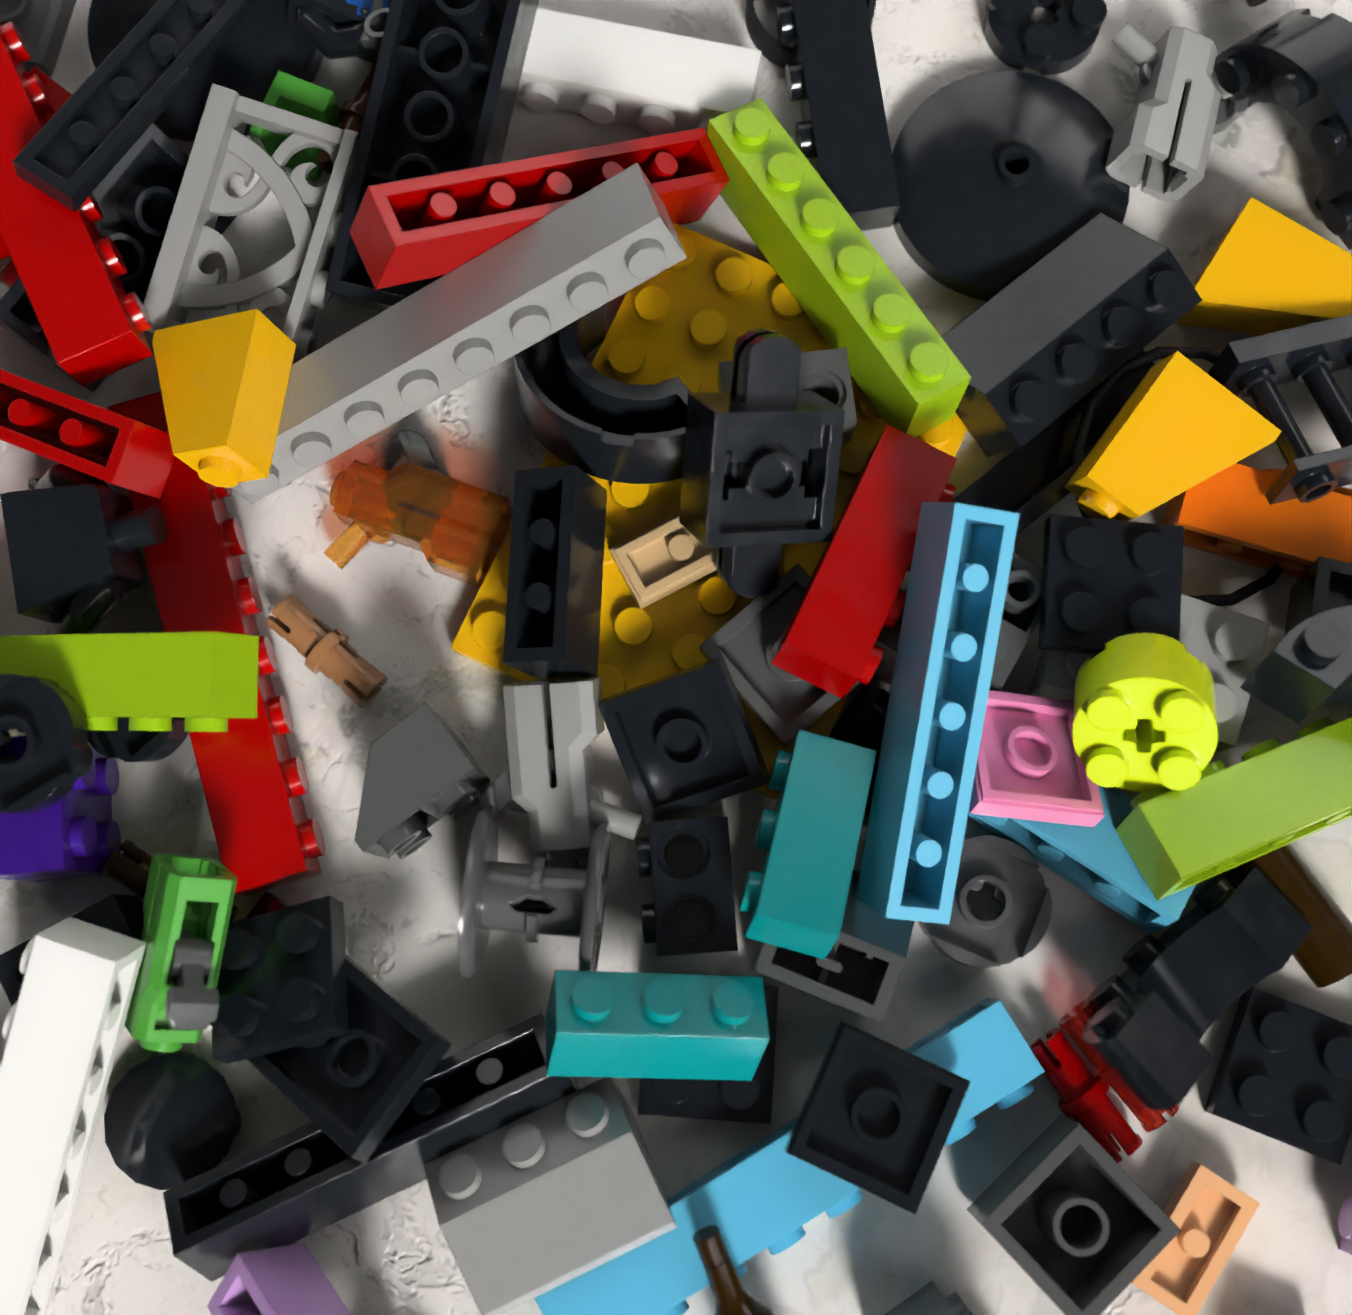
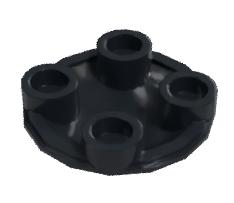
[104,1052,241,1190]

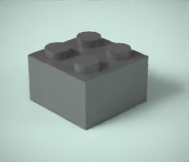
[966,1115,1181,1315]

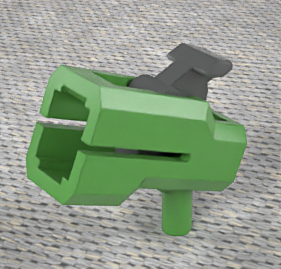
[125,853,238,1052]

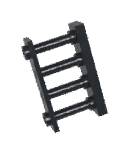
[1207,314,1352,505]

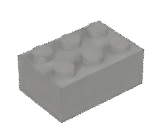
[1028,594,1271,754]

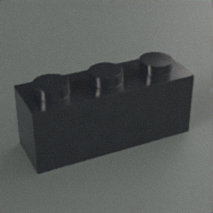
[503,465,607,679]

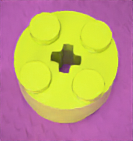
[1072,633,1218,792]

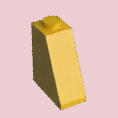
[1176,197,1352,335]
[152,308,296,488]
[1065,351,1282,521]

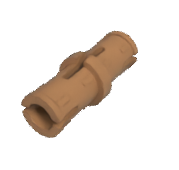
[266,594,388,708]

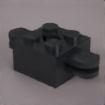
[679,328,845,598]

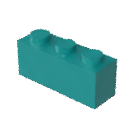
[739,729,877,959]
[546,970,770,1081]

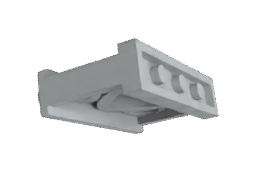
[143,83,360,364]

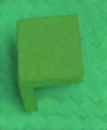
[249,71,341,181]

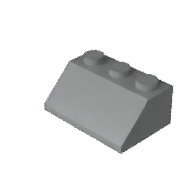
[423,1077,677,1315]

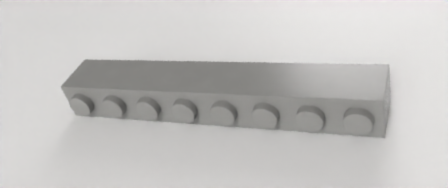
[230,163,687,504]

